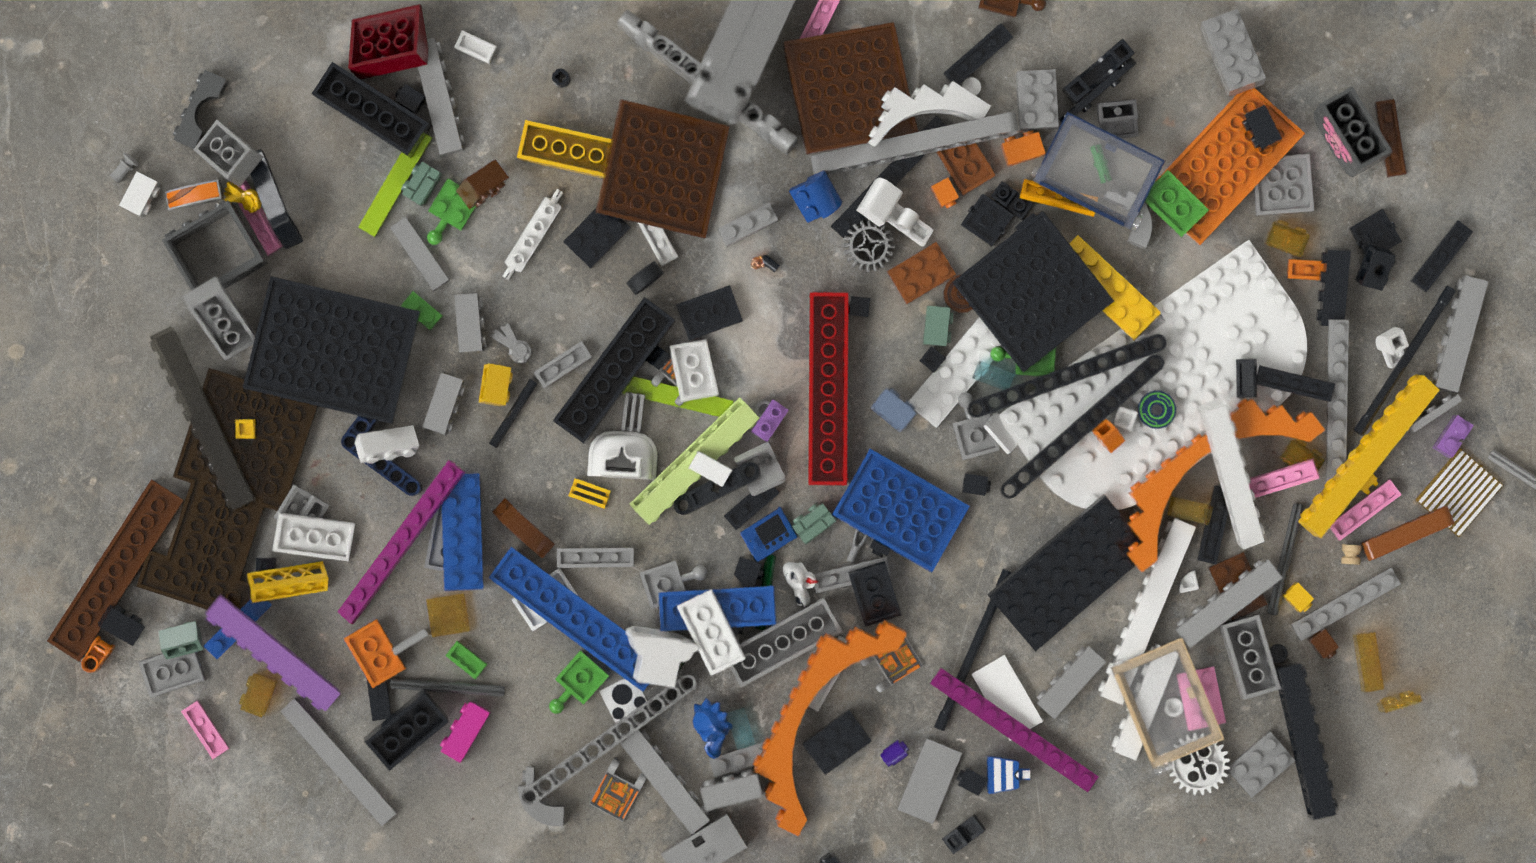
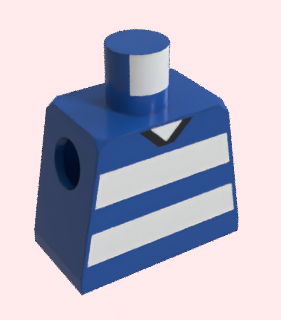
[987,756,1030,794]

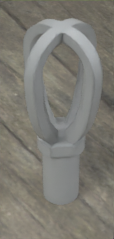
[847,529,868,563]

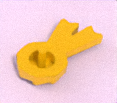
[224,181,261,213]

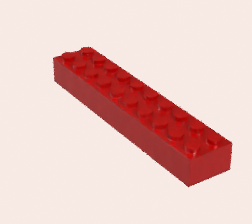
[808,292,848,485]

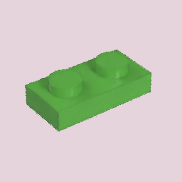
[401,291,443,330]

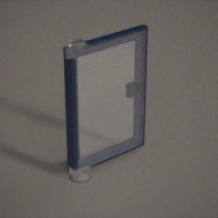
[1031,112,1165,232]

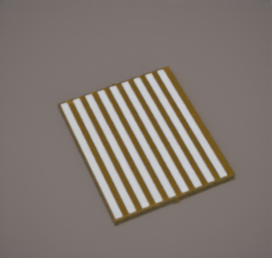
[1415,448,1504,537]

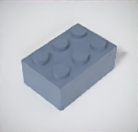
[870,388,916,432]

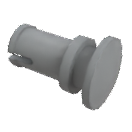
[110,153,139,183]

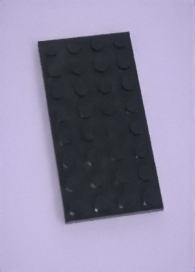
[987,494,1141,652]

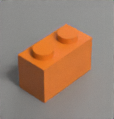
[1001,130,1046,167]

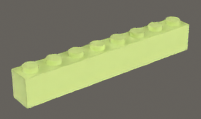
[630,398,760,525]

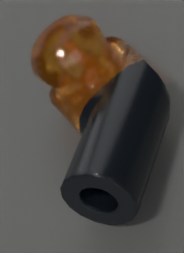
[751,255,780,272]

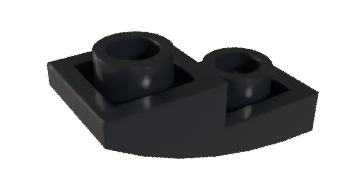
[991,181,1034,221]

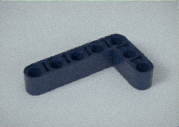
[341,416,422,496]

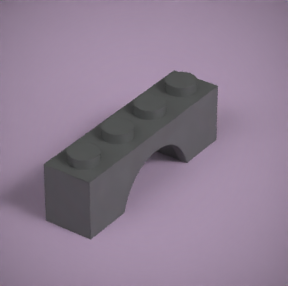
[173,70,229,149]

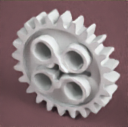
[1167,733,1230,795]

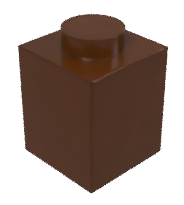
[1307,628,1339,659]

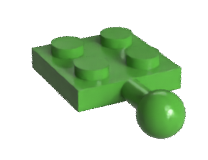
[427,179,476,245]
[990,346,1056,376]
[549,650,609,714]

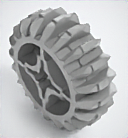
[843,220,895,272]

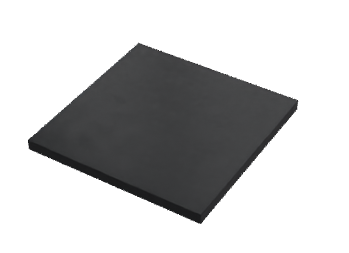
[952,211,1114,373]

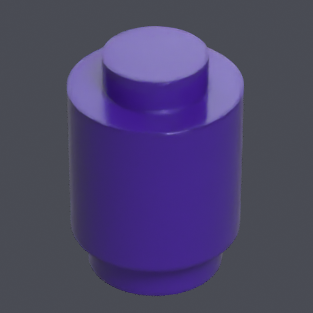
[880,740,910,767]

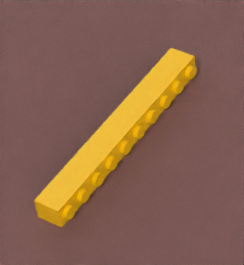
[1298,374,1440,538]

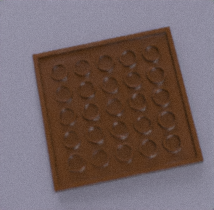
[782,22,918,155]
[596,99,730,239]

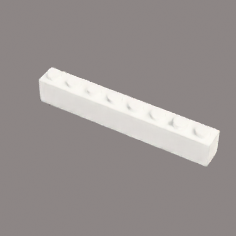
[1198,399,1265,549]

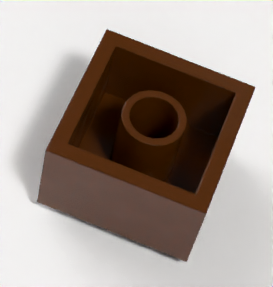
[456,159,509,209]

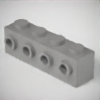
[1036,646,1106,719]

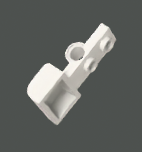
[857,178,934,247]

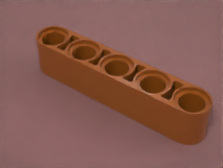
[1361,505,1455,561]

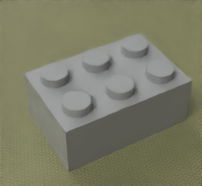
[1016,69,1059,131]
[193,120,263,187]
[700,769,762,811]

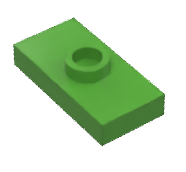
[445,640,487,679]

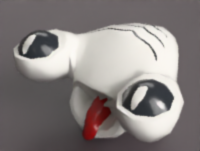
[783,562,819,607]

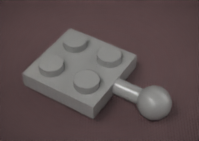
[952,392,1000,461]
[640,561,708,609]

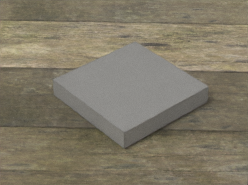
[392,628,432,655]

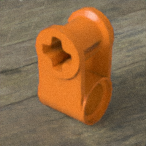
[81,635,115,673]

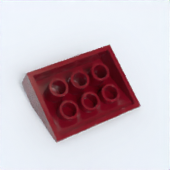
[348,4,428,79]

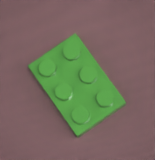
[1145,170,1209,238]

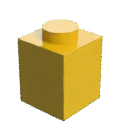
[1282,582,1314,612]

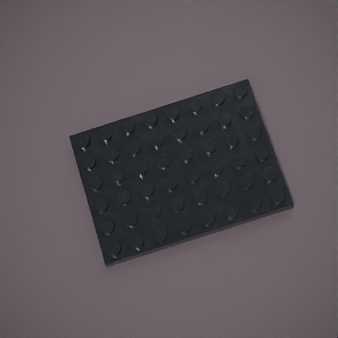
[242,276,421,424]

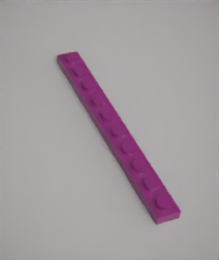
[337,460,465,624]
[930,667,1099,792]

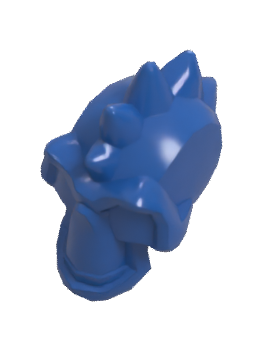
[693,698,733,759]

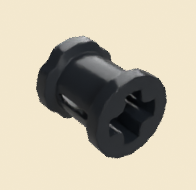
[552,68,570,88]

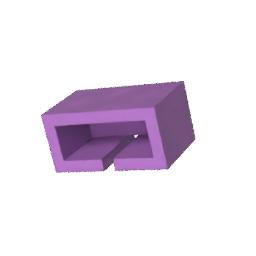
[1432,415,1474,458]

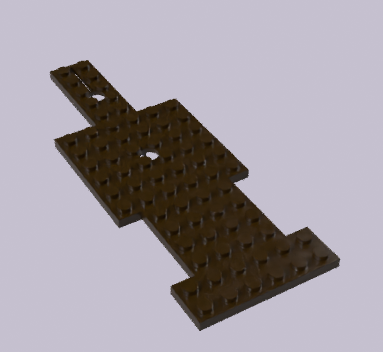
[136,368,318,610]

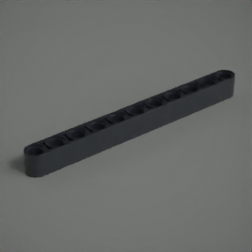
[967,334,1167,418]
[1000,355,1164,499]

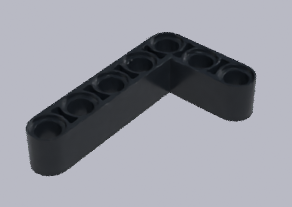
[250,149,303,250]

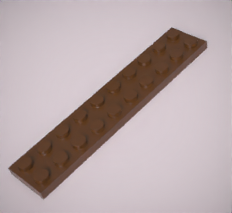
[47,479,185,662]

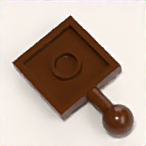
[978,0,1046,18]

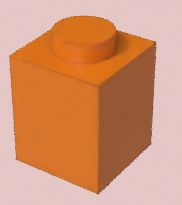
[931,178,959,209]
[1092,418,1125,453]

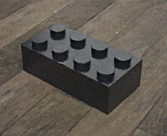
[364,688,449,771]

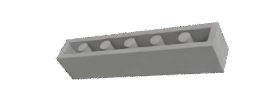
[418,38,466,156]
[1431,275,1488,393]
[1175,558,1282,648]
[620,729,710,835]

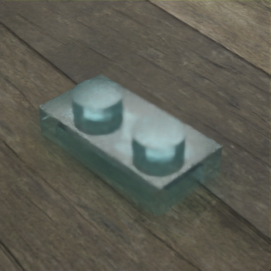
[972,360,1015,390]
[727,707,756,750]

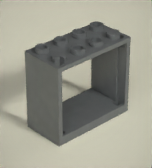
[162,200,269,291]

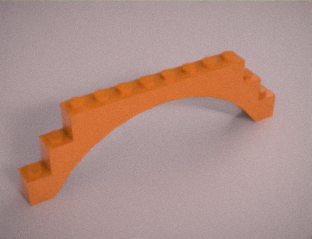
[1126,398,1325,572]
[753,620,907,836]

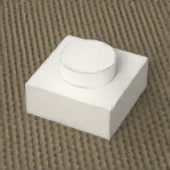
[1113,406,1138,431]

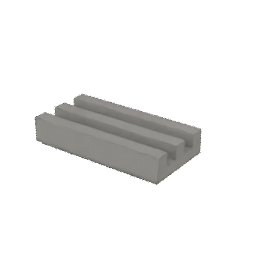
[621,392,645,433]

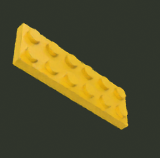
[1069,235,1161,341]

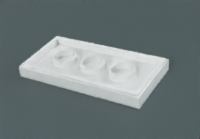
[272,513,355,561]
[677,589,746,675]
[971,655,1043,741]

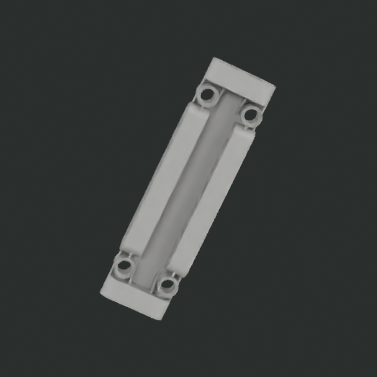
[686,0,795,124]
[617,10,797,155]

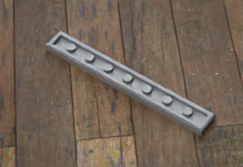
[280,698,397,826]

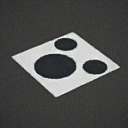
[599,678,647,723]

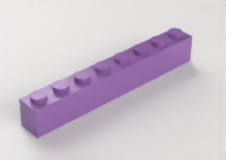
[206,594,341,711]

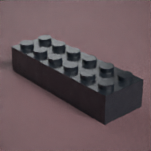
[311,62,431,158]

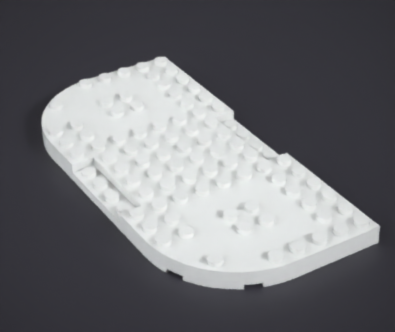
[999,240,1307,510]

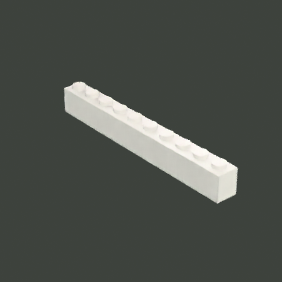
[1098,518,1196,705]

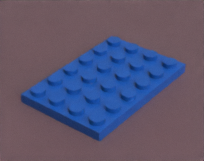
[832,449,970,573]

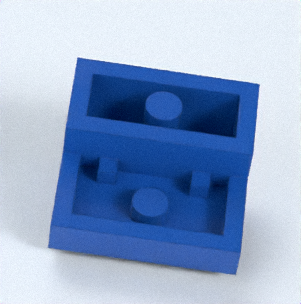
[789,170,842,223]

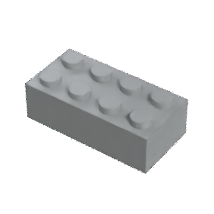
[1200,9,1266,97]
[183,276,256,360]
[1220,614,1281,700]

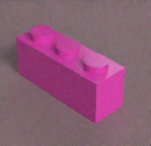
[440,701,491,763]

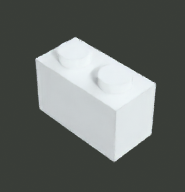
[119,172,161,217]

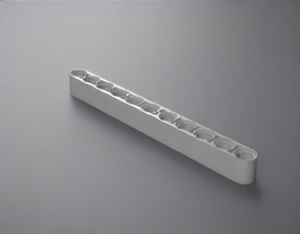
[811,112,1019,175]
[521,675,696,805]

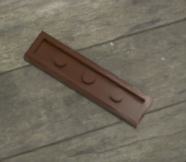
[1375,99,1407,178]

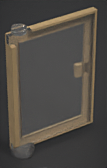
[1110,638,1224,774]

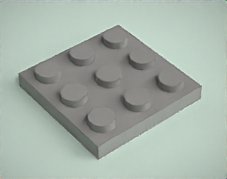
[1254,154,1314,216]

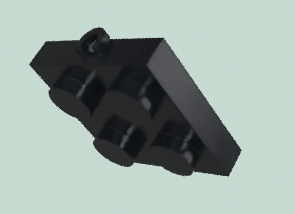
[961,193,1014,247]
[1349,209,1402,255]

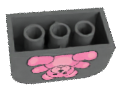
[1314,86,1393,177]

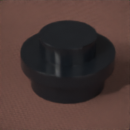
[1269,644,1288,663]

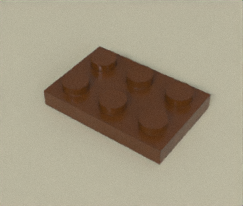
[1208,552,1268,620]

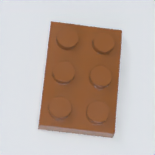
[936,143,996,196]
[887,242,956,304]

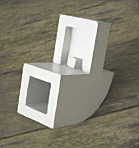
[1376,327,1409,369]

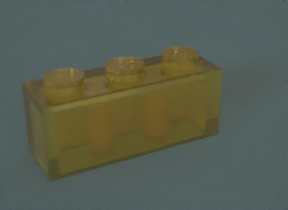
[1352,632,1384,692]

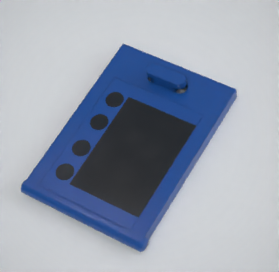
[740,507,797,562]

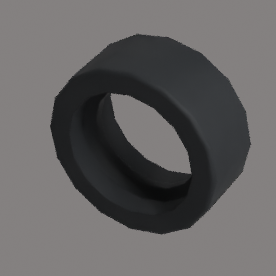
[626,261,664,295]

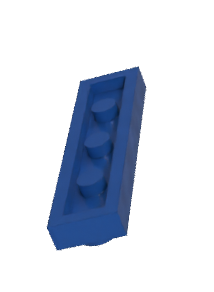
[203,599,272,659]

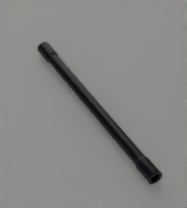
[1354,285,1456,436]
[934,569,1012,731]

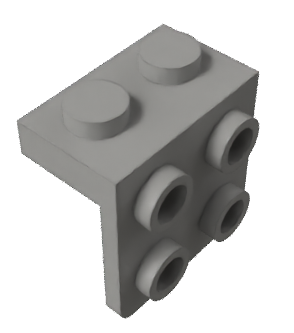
[734,442,786,496]

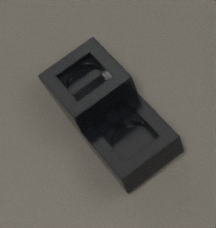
[942,814,986,854]

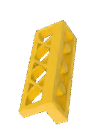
[247,561,328,603]

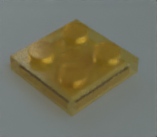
[426,593,471,637]
[1377,690,1422,713]

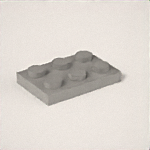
[1228,731,1295,798]

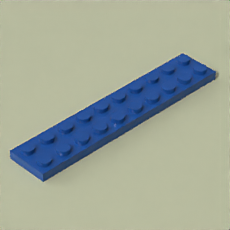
[488,547,649,692]

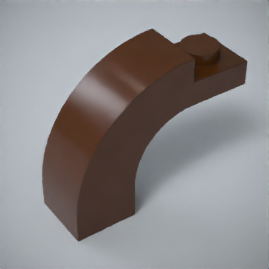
[492,498,555,558]

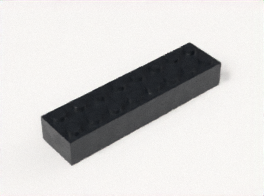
[553,297,676,444]
[1275,662,1338,820]

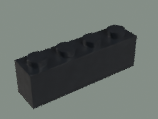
[1316,247,1351,326]

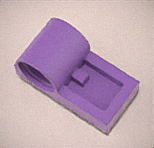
[751,400,788,442]

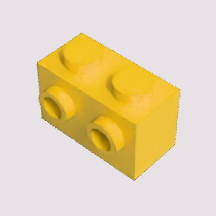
[478,364,513,406]

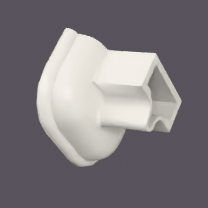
[587,430,658,480]
[626,626,698,687]

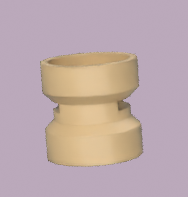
[1341,544,1362,565]

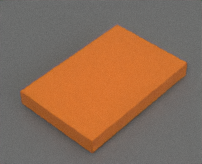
[344,619,407,688]

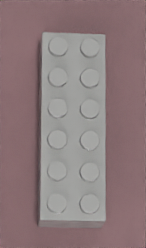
[730,598,842,687]

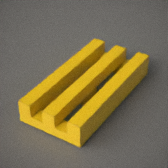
[568,478,611,509]

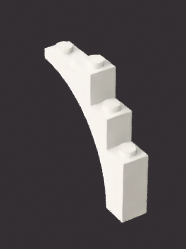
[868,81,991,147]

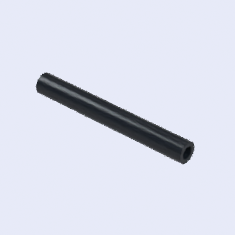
[489,379,537,448]

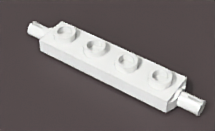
[502,189,563,280]

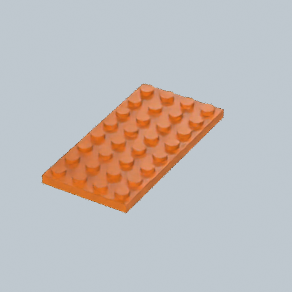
[1155,88,1305,246]

